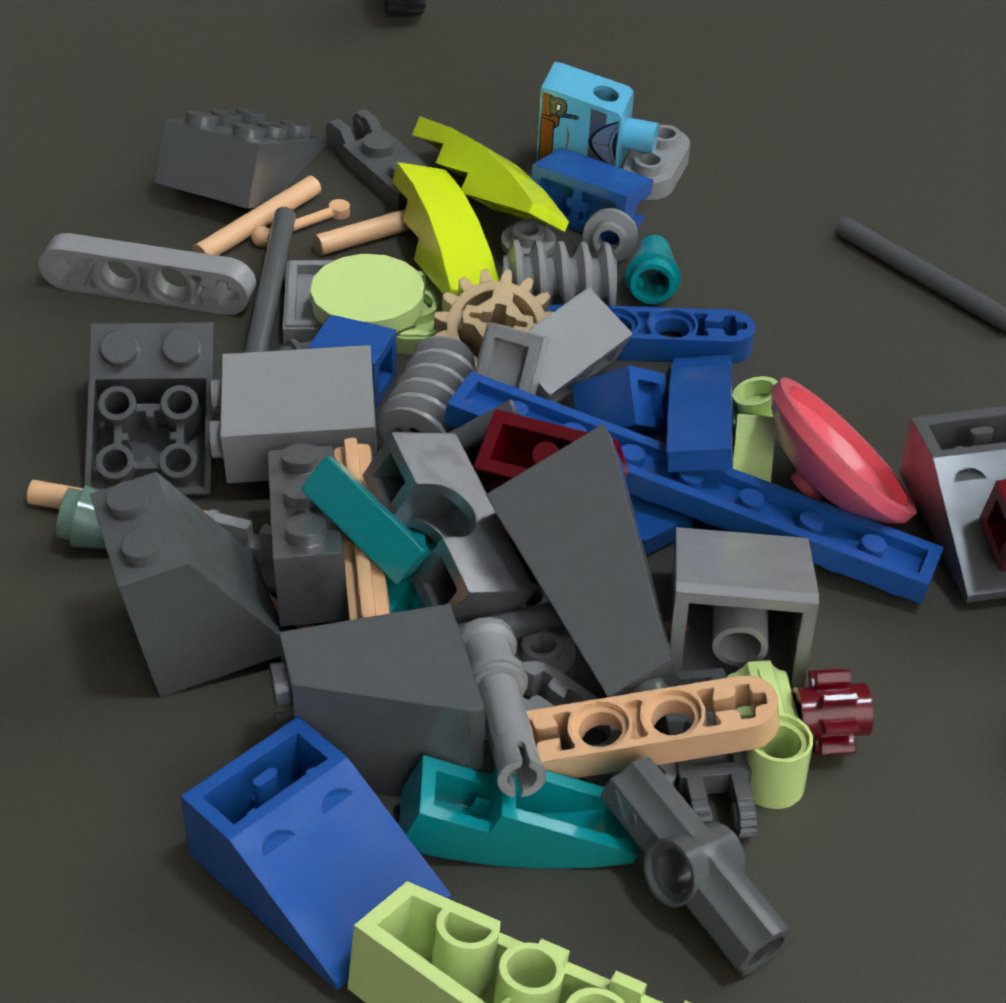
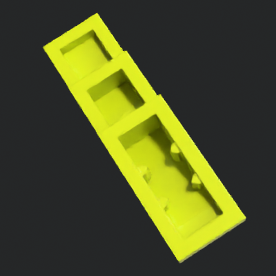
[412,116,569,232]
[392,162,499,296]

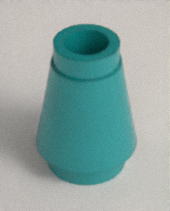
[625,235,681,304]

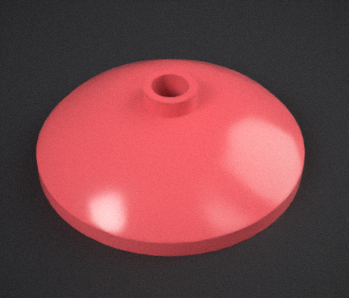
[771,377,917,524]

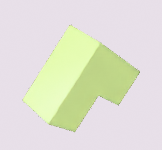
[733,414,776,483]

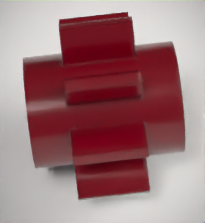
[792,668,873,755]

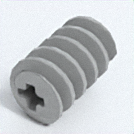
[503,239,617,312]
[376,336,475,442]

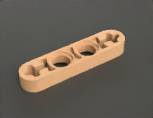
[526,675,779,778]

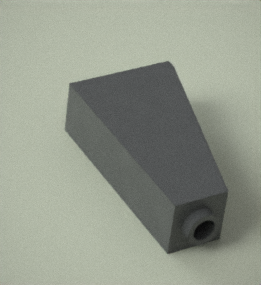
[486,424,679,697]

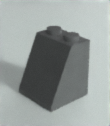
[90,472,284,698]
[269,603,485,797]

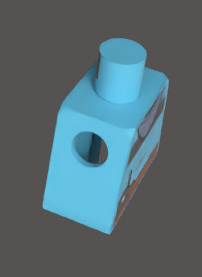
[536,62,660,168]

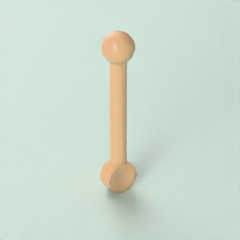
[251,199,350,248]

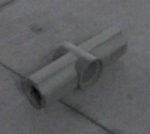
[600,757,793,977]

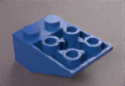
[181,716,451,991]

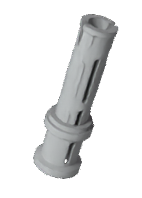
[459,617,546,797]

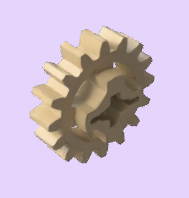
[434,269,553,370]

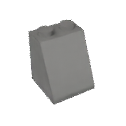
[668,527,819,691]

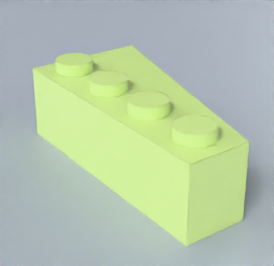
[347,881,691,1003]

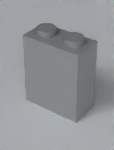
[209,345,377,483]

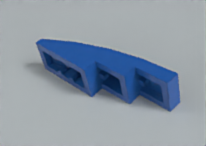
[667,355,734,472]

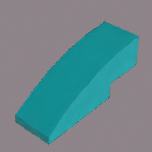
[399,755,639,869]

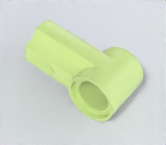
[727,660,813,809]

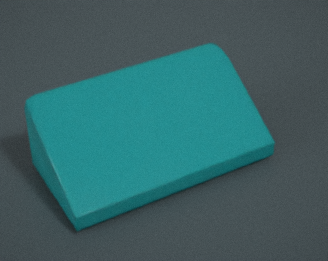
[301,456,432,584]

